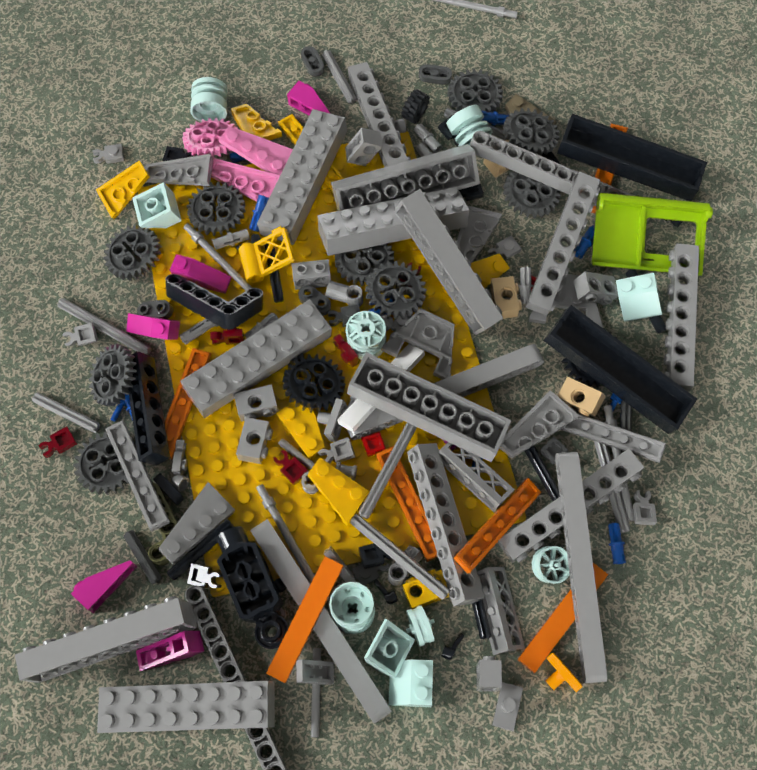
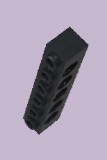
[128,351,170,466]

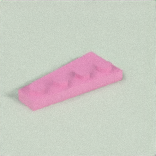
[219,126,293,175]
[211,158,280,202]

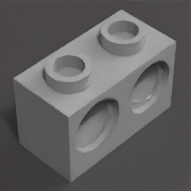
[345,128,383,166]
[292,259,331,290]
[574,271,618,305]
[476,656,502,692]

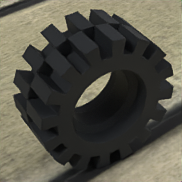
[401,89,430,124]

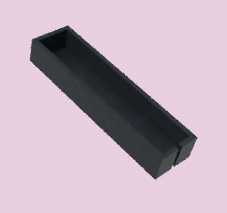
[557,114,707,201]
[543,305,697,434]

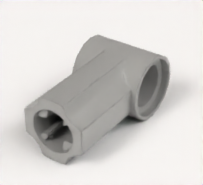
[325,281,363,307]
[388,545,423,586]

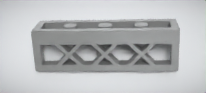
[439,442,515,513]
[477,567,525,655]

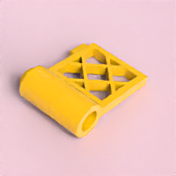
[239,226,296,284]

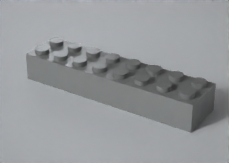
[257,109,348,245]
[331,144,480,211]
[317,187,469,256]
[394,189,503,335]
[180,299,332,418]
[347,352,511,462]
[15,596,197,683]
[97,681,275,733]

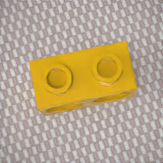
[403,569,450,609]

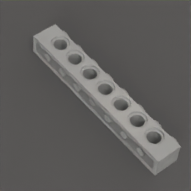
[348,62,411,167]
[525,172,601,316]
[664,243,699,392]
[407,443,485,607]
[498,449,645,563]

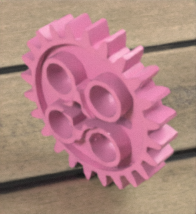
[182,118,238,158]

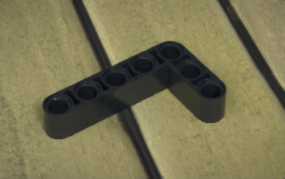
[165,274,263,330]

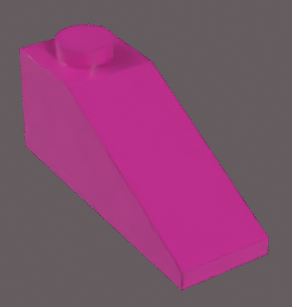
[287,80,330,116]
[170,254,232,294]
[126,313,180,340]
[71,560,137,613]
[136,631,204,671]

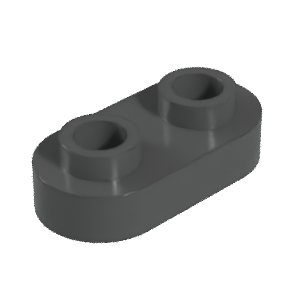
[301,46,324,76]
[419,64,452,85]
[298,285,331,316]
[137,300,174,319]

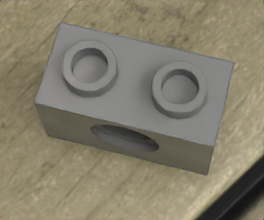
[234,384,278,422]
[236,417,273,465]

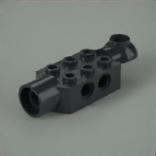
[216,526,288,649]

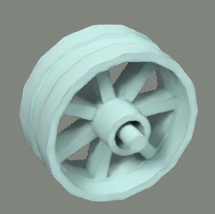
[531,546,569,584]
[406,605,435,647]

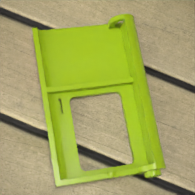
[592,193,713,276]

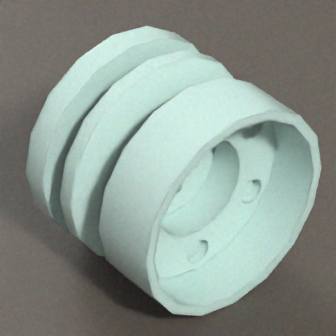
[190,77,228,122]
[446,105,493,146]
[346,311,386,360]
[329,582,375,634]

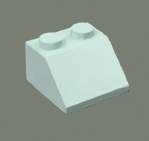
[133,182,182,228]
[616,273,662,322]
[364,619,415,678]
[388,660,433,707]

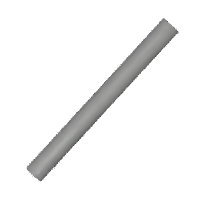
[311,648,321,738]

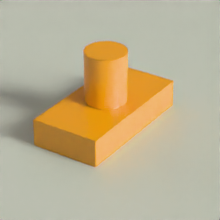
[545,652,583,692]

